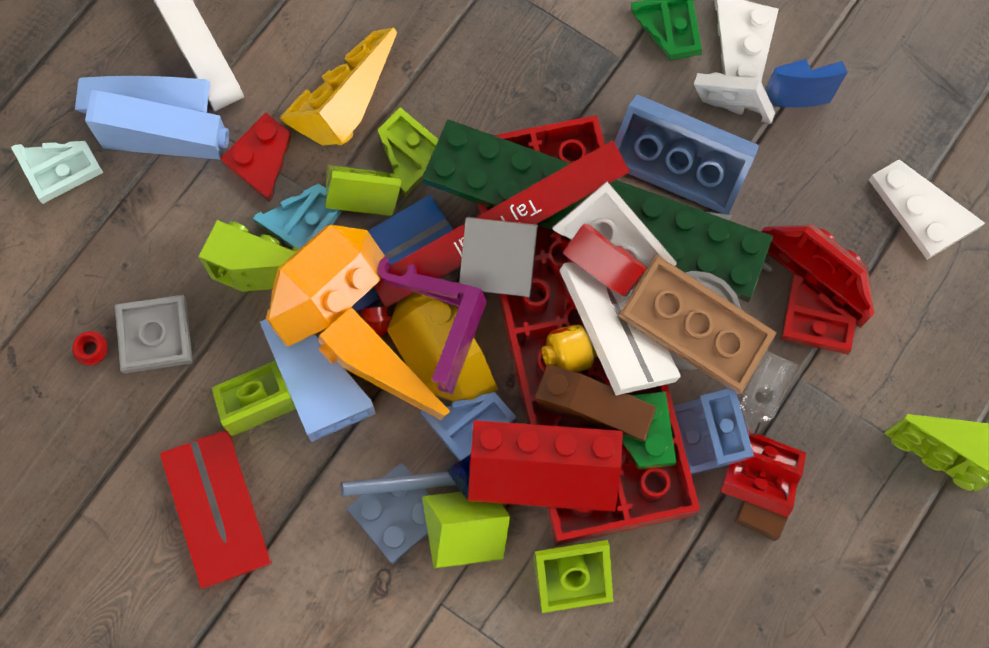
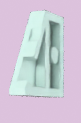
[11,141,103,204]

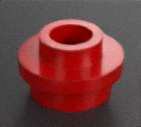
[72,331,108,366]

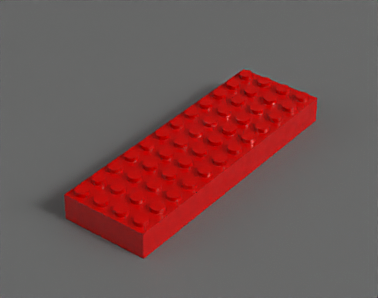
[476,115,700,547]

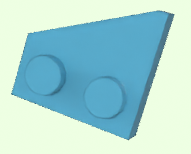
[253,183,344,249]

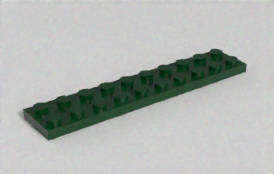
[422,119,773,303]

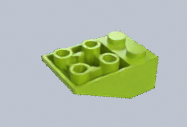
[198,220,300,292]
[884,414,989,492]

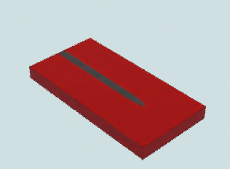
[159,430,272,590]

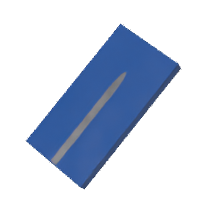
[352,195,453,315]

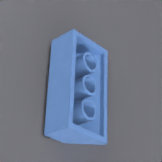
[614,94,759,215]

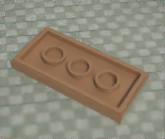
[617,254,777,394]

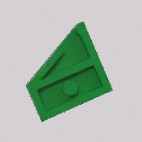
[631,0,702,61]

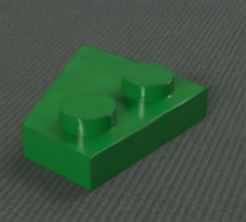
[622,392,676,469]

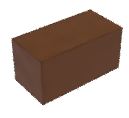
[734,501,788,541]

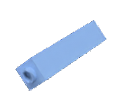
[85,90,229,160]
[260,319,376,442]

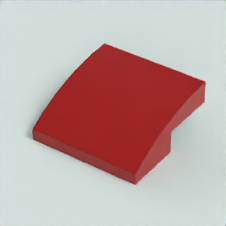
[720,430,806,518]

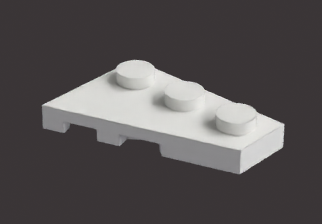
[714,0,779,81]
[869,160,985,260]

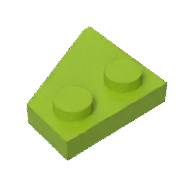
[377,107,439,197]

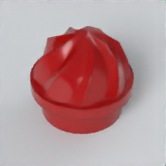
[360,307,392,338]

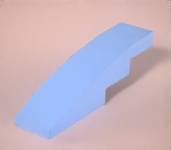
[75,76,210,114]

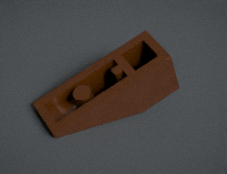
[535,364,656,442]

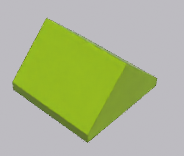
[325,165,402,216]
[211,360,296,437]
[422,491,510,569]
[533,540,614,613]

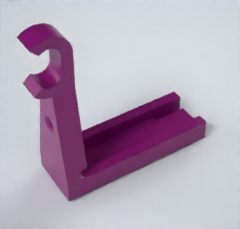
[378,256,487,394]

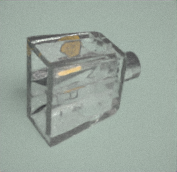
[738,351,798,436]

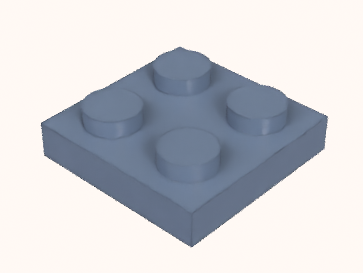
[346,462,429,565]

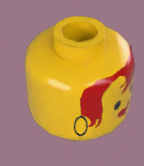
[542,325,598,373]

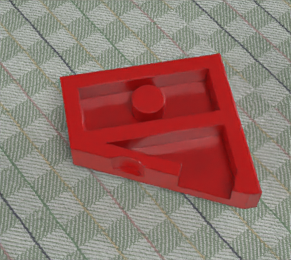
[220,112,292,202]
[780,274,857,355]

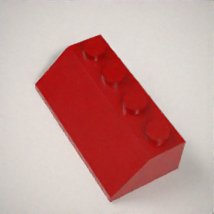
[468,420,623,512]

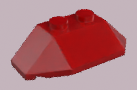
[761,224,874,328]

